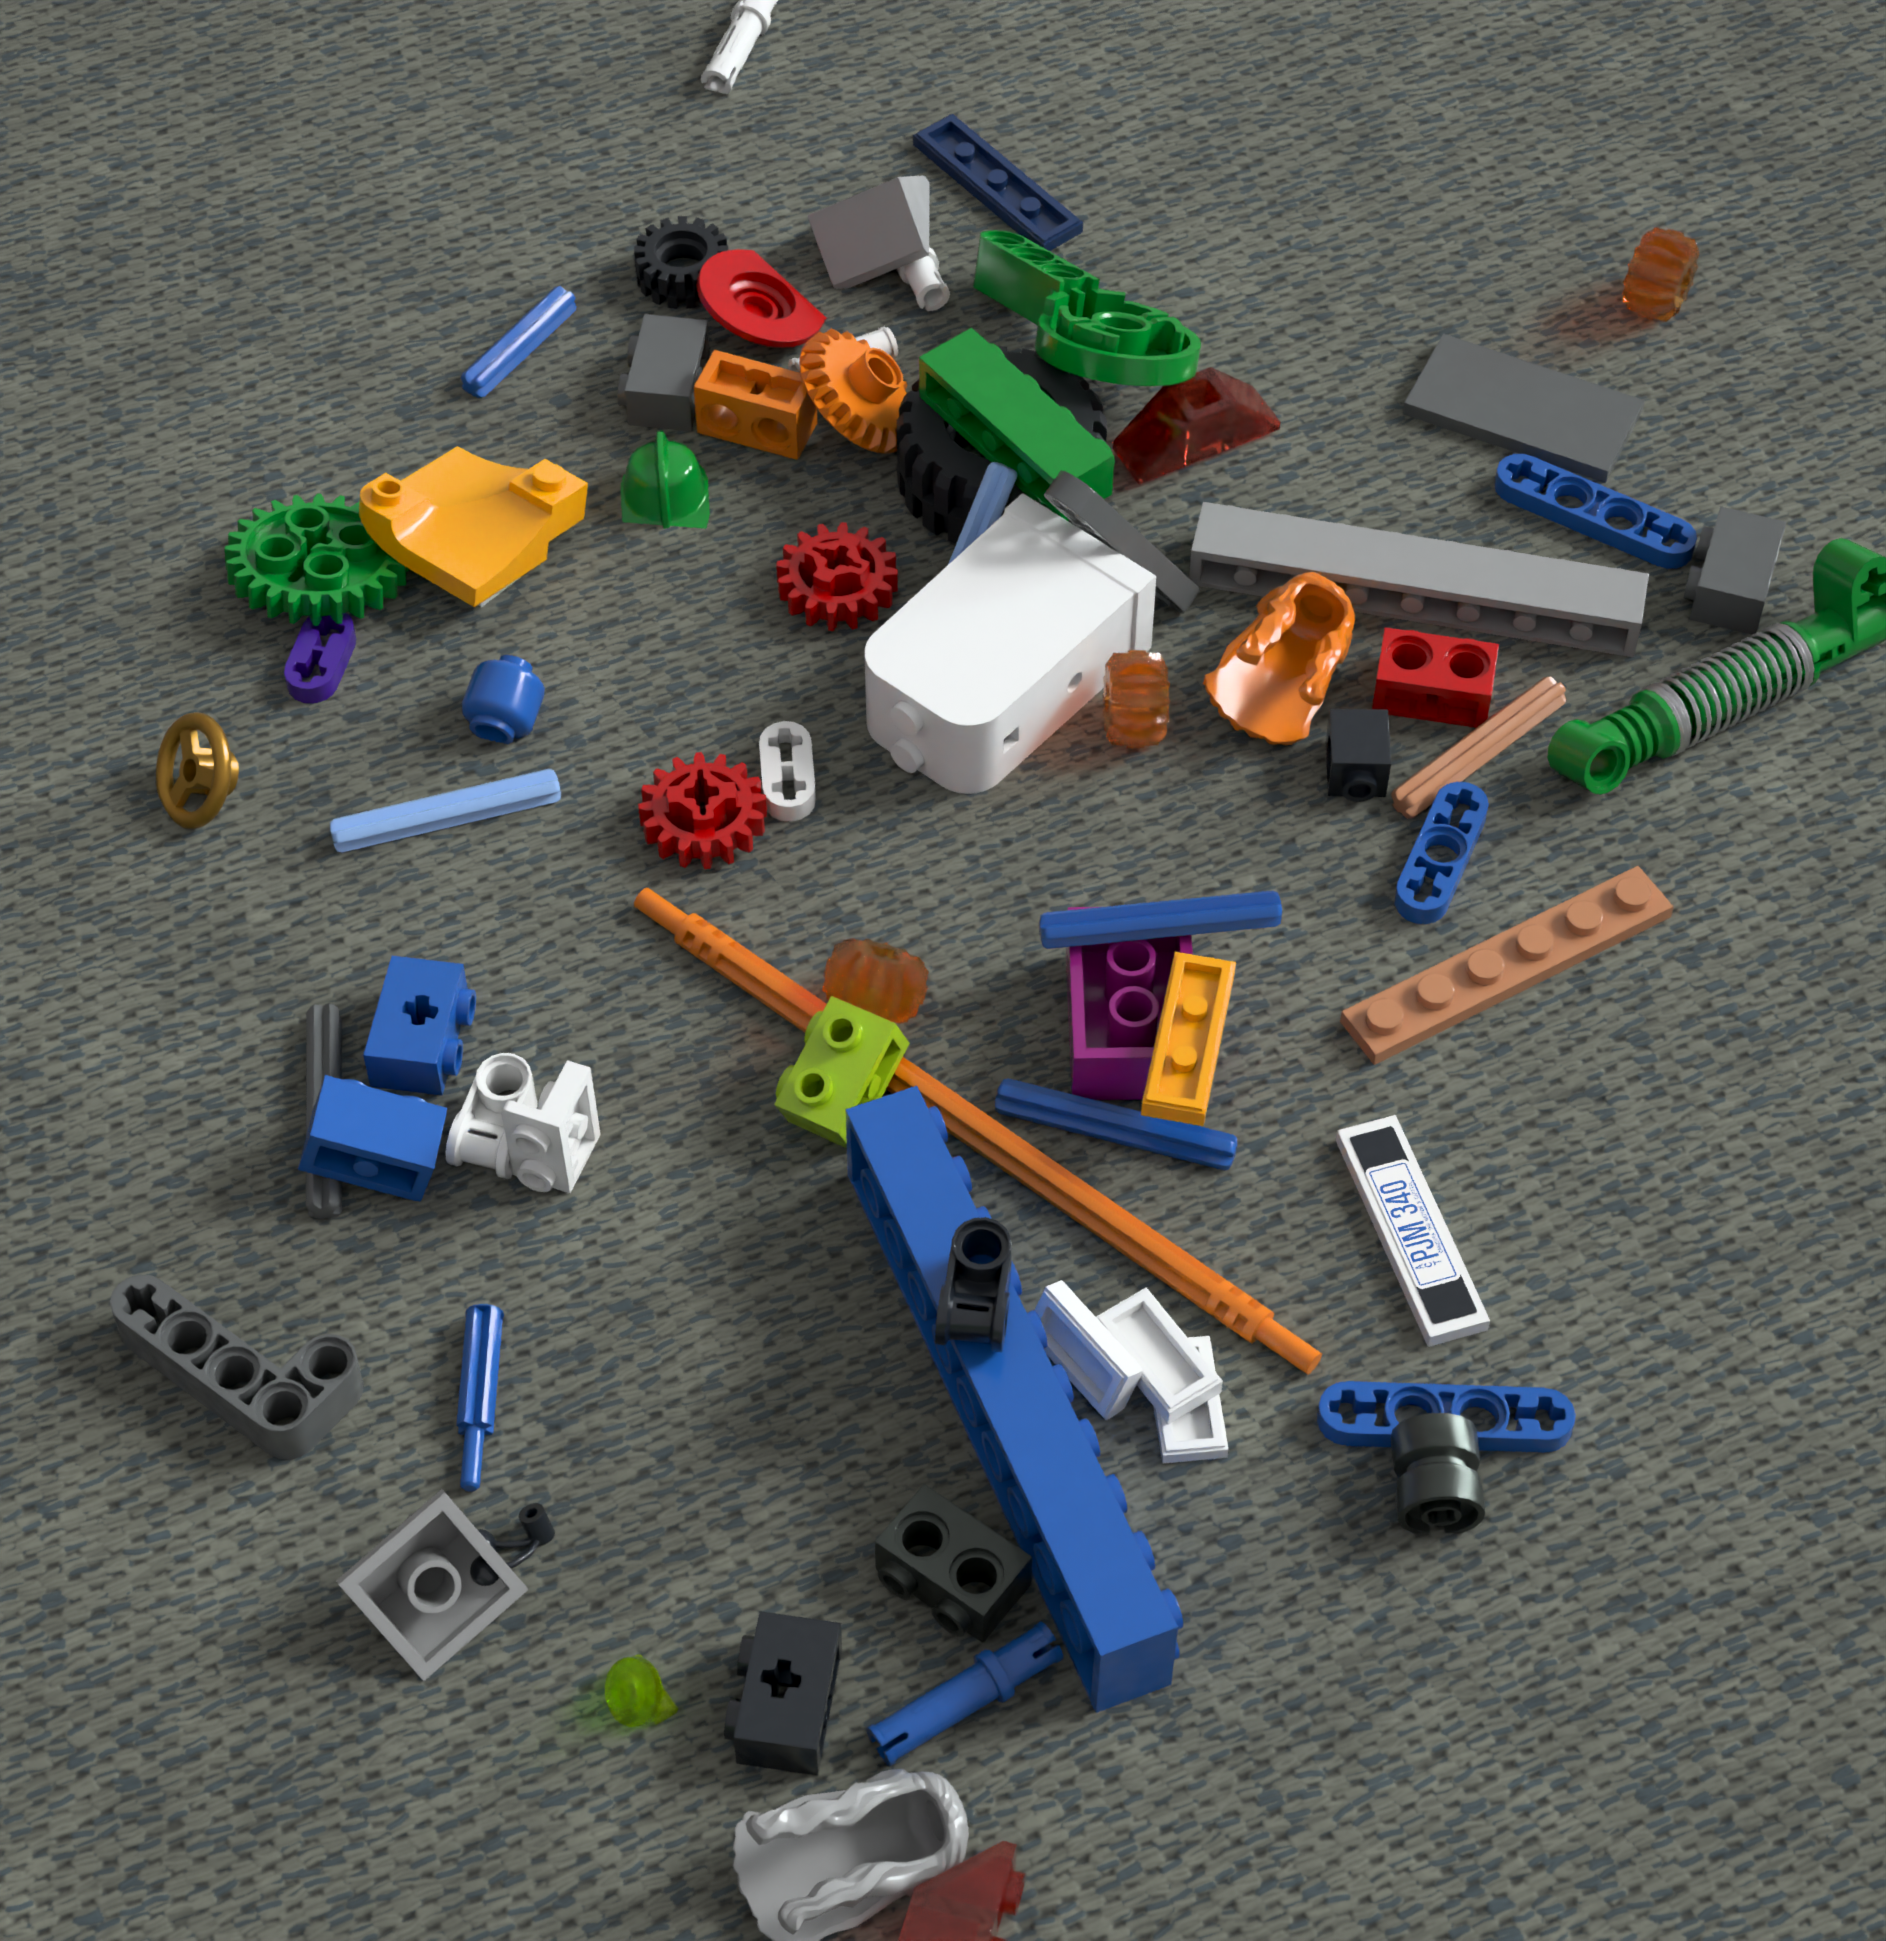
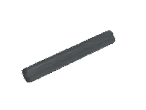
[306,1003,342,1219]

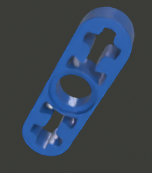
[1395,782,1489,924]

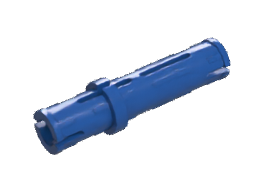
[866,1621,1063,1767]

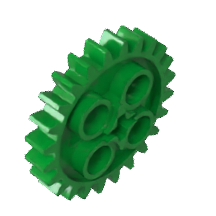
[224,494,409,626]

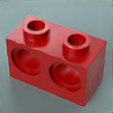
[1372,627,1499,728]

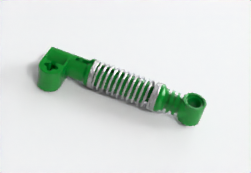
[1547,538,1886,795]

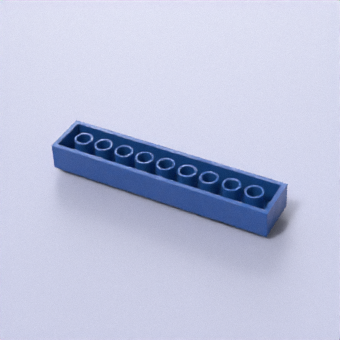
[845,1086,1183,1713]

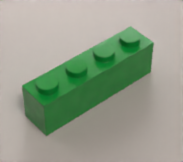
[919,327,1115,521]

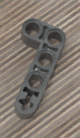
[110,1274,364,1460]

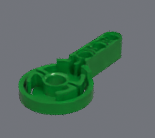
[973,230,1201,386]

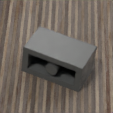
[618,314,710,431]
[1683,506,1786,635]

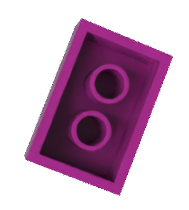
[1066,907,1193,1100]

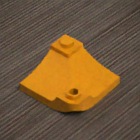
[359,446,588,607]

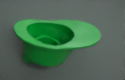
[621,431,710,529]

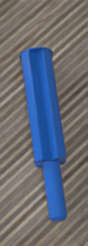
[456,1304,504,1492]

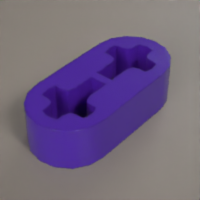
[284,613,356,704]

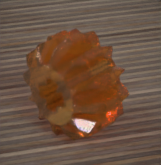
[1622,227,1700,322]
[1102,650,1170,748]
[822,938,929,1024]

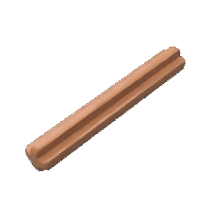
[1391,677,1566,819]

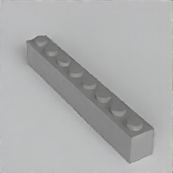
[1189,502,1649,657]

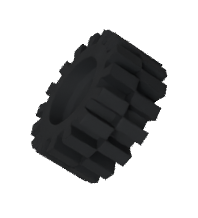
[634,216,729,309]

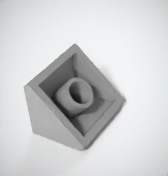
[807,176,930,289]
[336,1489,529,1681]

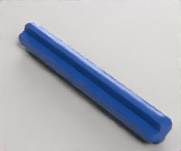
[1039,890,1282,949]
[995,1078,1237,1171]

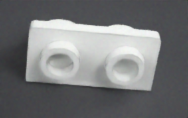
[501,1060,601,1193]

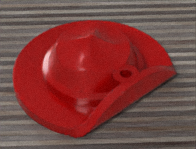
[697,249,827,347]

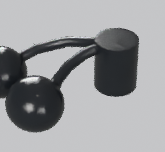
[470,1503,555,1586]

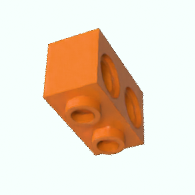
[694,350,817,460]

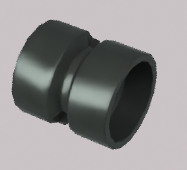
[1391,1413,1485,1534]

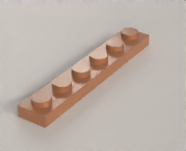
[1340,866,1674,1065]

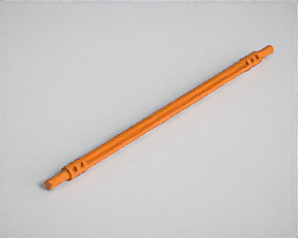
[634,888,1322,1375]

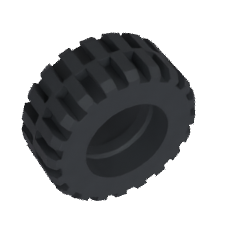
[897,347,1107,545]

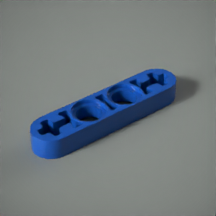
[1494,454,1697,569]
[1317,1381,1576,1453]

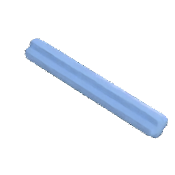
[330,769,561,853]

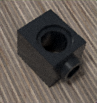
[1325,709,1391,802]

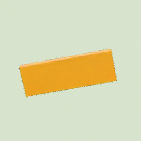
[1141,952,1236,1126]

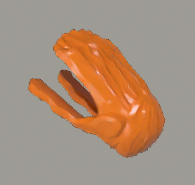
[1203,572,1355,745]

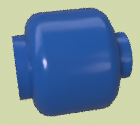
[462,655,545,744]

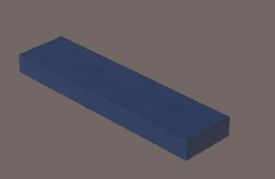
[913,114,1083,251]

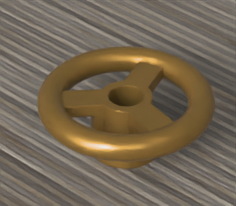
[156,712,239,829]

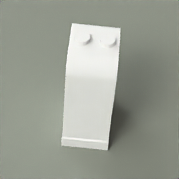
[865,493,1156,794]

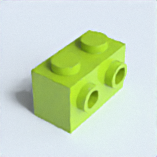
[774,996,910,1148]

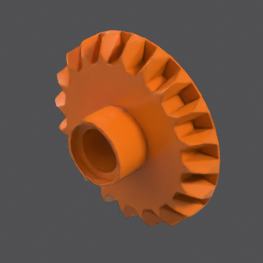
[799,328,908,454]

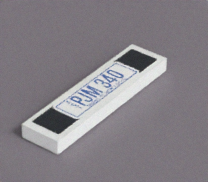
[1336,1115,1490,1347]

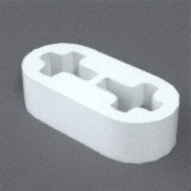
[759,721,816,822]

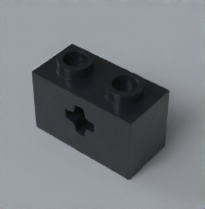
[724,1611,842,1776]

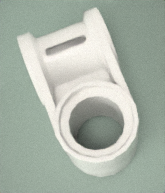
[446,1053,537,1179]

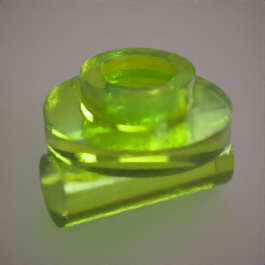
[605,1654,678,1727]

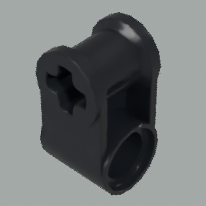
[935,1217,1012,1352]

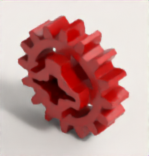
[776,522,898,631]
[638,752,767,869]

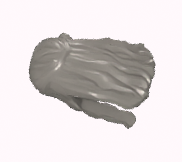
[732,1769,969,1941]

